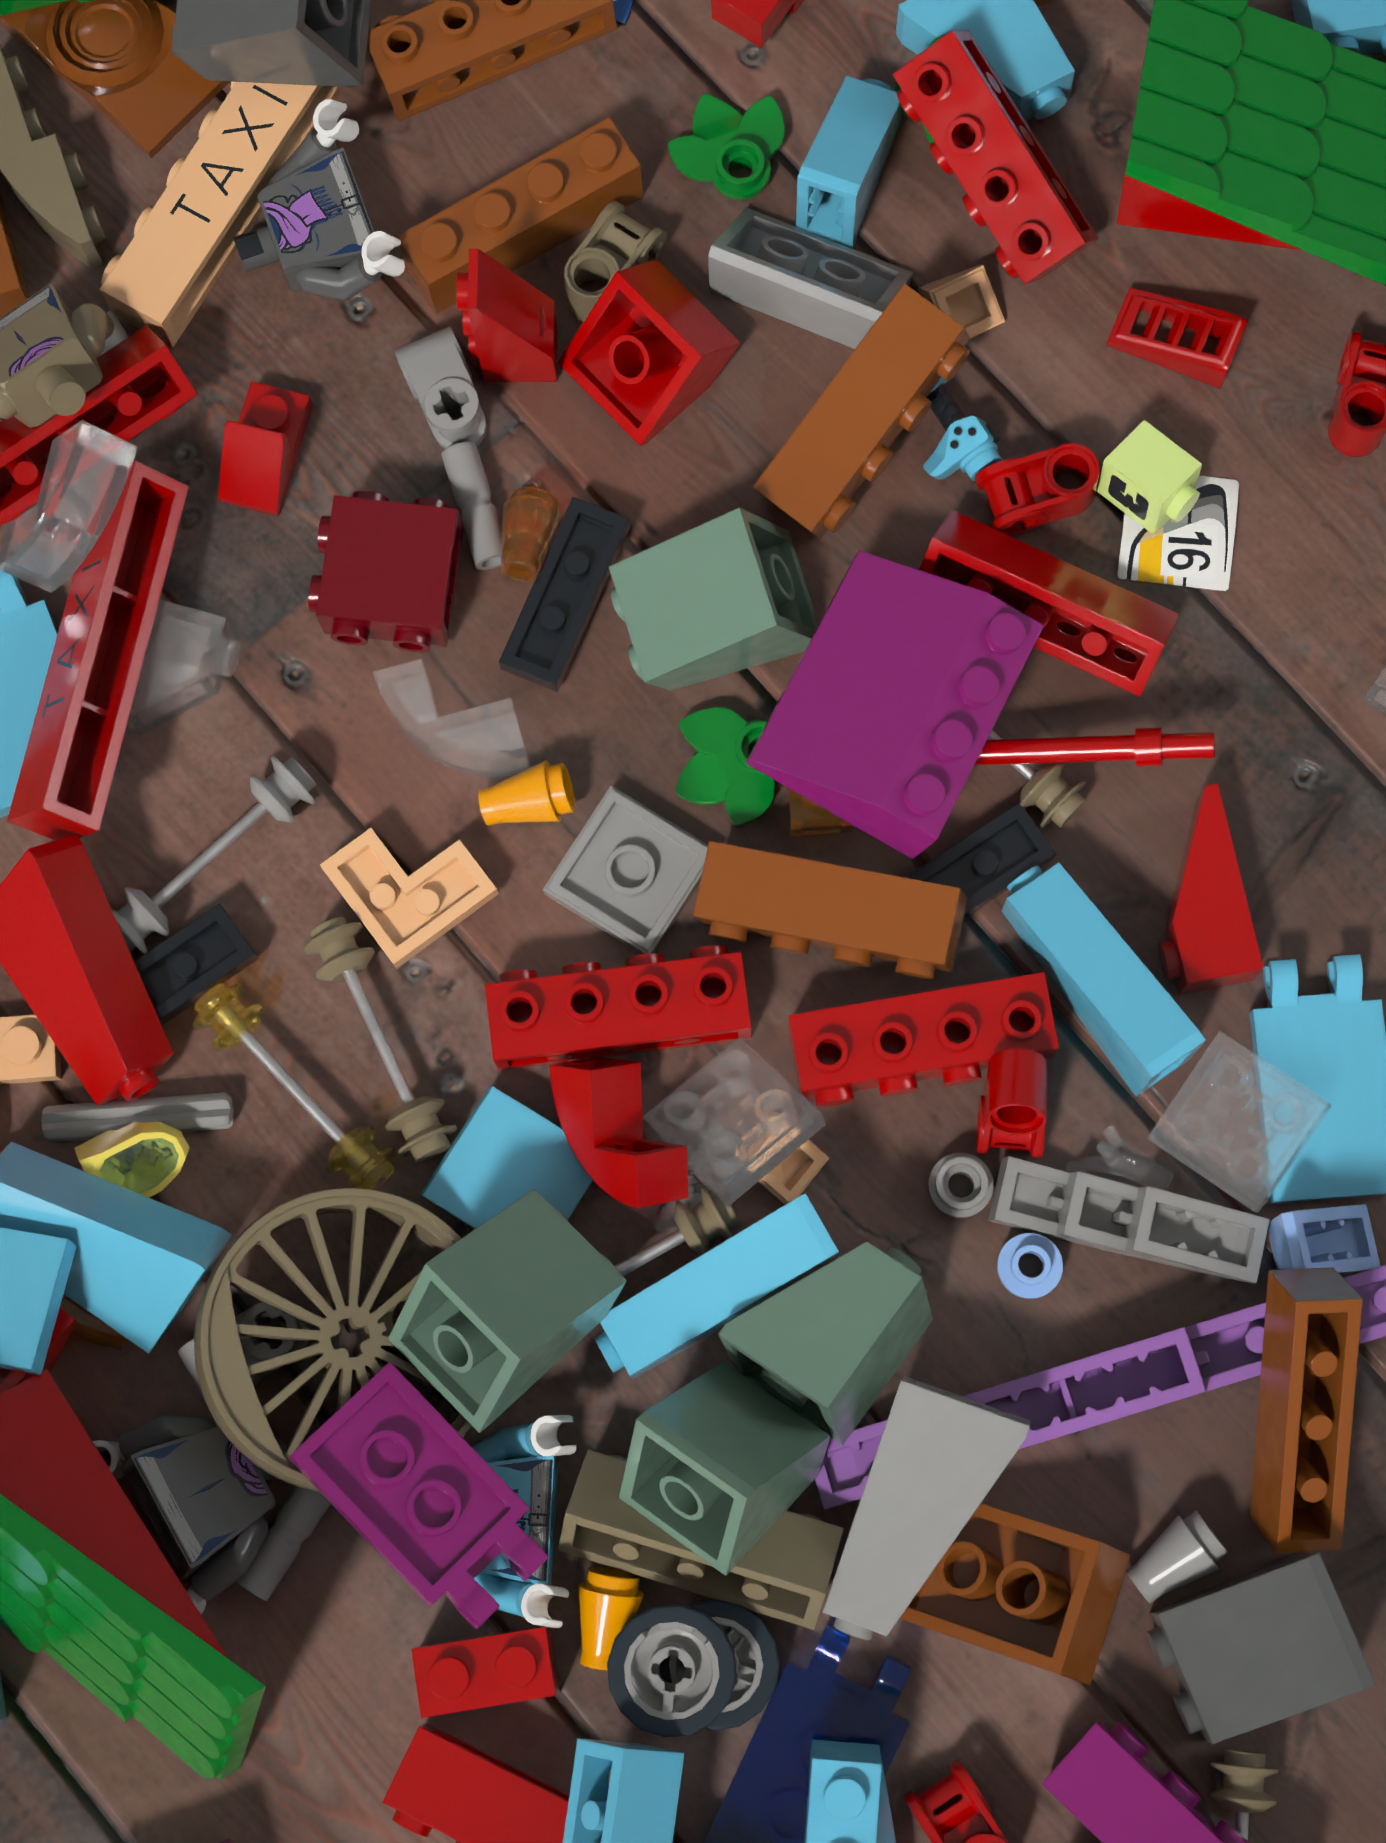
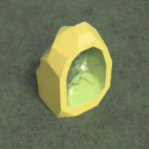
[74,1122,190,1198]

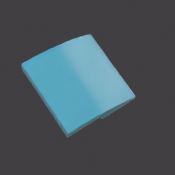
[420,1086,593,1230]

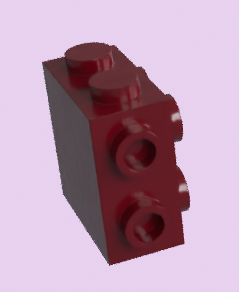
[308,491,464,652]

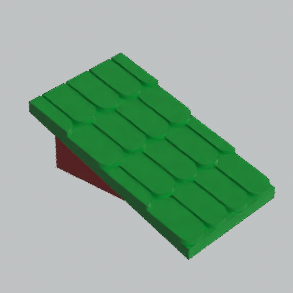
[1116,0,1386,286]
[0,1369,266,1780]

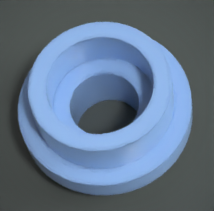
[997,1233,1063,1299]

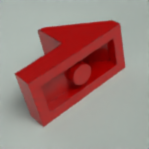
[218,381,313,517]

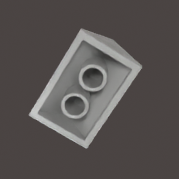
[708,207,913,349]

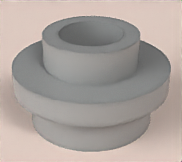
[928,1153,994,1218]

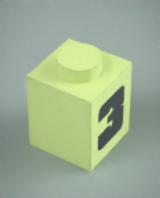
[1097,420,1202,535]

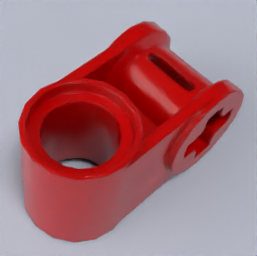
[1328,330,1386,457]
[974,443,1100,537]
[976,1048,1047,1158]
[902,1759,1008,1843]

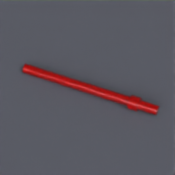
[974,727,1215,767]

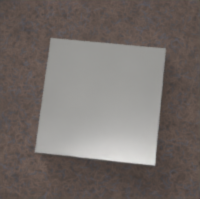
[542,786,708,954]

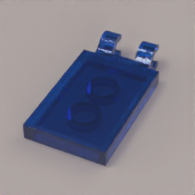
[703,1625,911,1843]

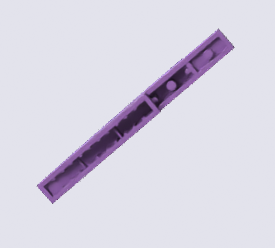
[815,1265,1386,1510]

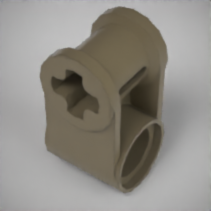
[564,201,667,322]

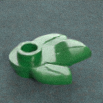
[668,93,785,200]
[675,707,774,826]

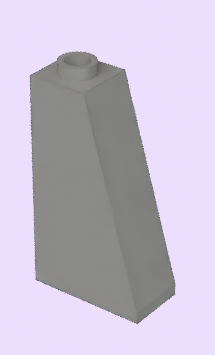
[822,1376,1031,1640]

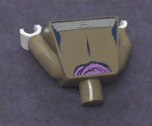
[0,283,129,428]

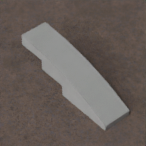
[988,1156,1270,1283]

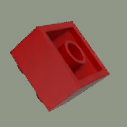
[557,259,741,446]

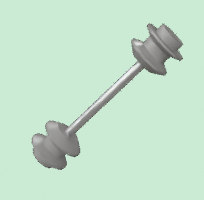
[112,756,317,954]

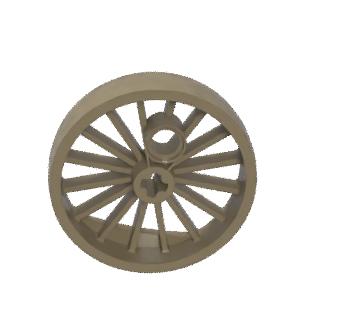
[194,1188,472,1492]

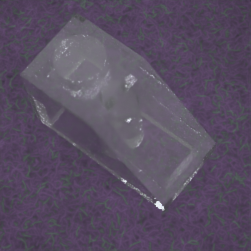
[126,600,241,735]

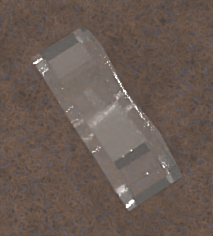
[0,420,137,593]
[373,659,530,777]

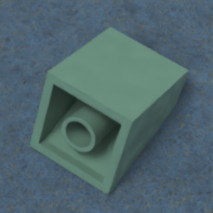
[609,507,819,691]
[388,1189,627,1433]
[718,1242,933,1445]
[619,1362,830,1576]

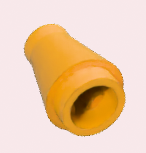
[478,760,576,826]
[578,1566,644,1671]

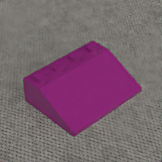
[746,550,1044,859]

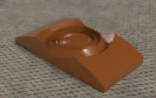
[0,0,230,159]

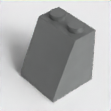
[172,0,371,87]
[1146,1553,1376,1744]

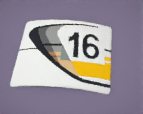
[1117,476,1239,591]

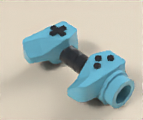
[923,377,1003,481]

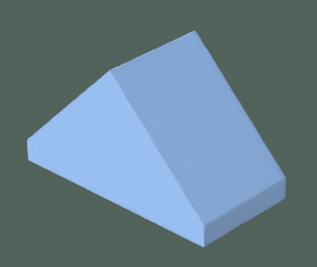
[1268,1204,1380,1276]

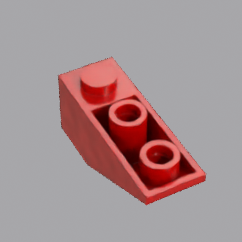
[456,249,558,382]

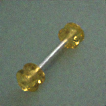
[193,983,396,1190]

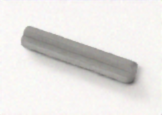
[41,1092,234,1142]

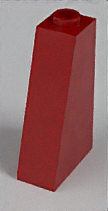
[0,834,174,1106]

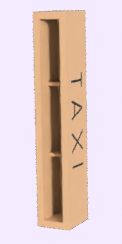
[99,81,343,347]

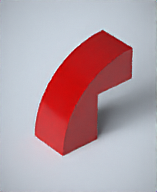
[549,1057,689,1208]

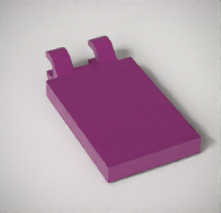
[289,1362,549,1629]

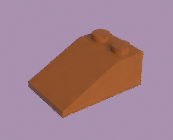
[899,1503,1130,1685]

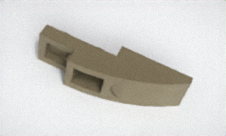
[0,45,107,269]

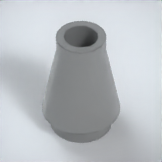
[1126,1510,1229,1603]

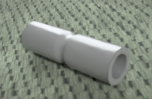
[441,442,511,570]
[236,1486,331,1601]

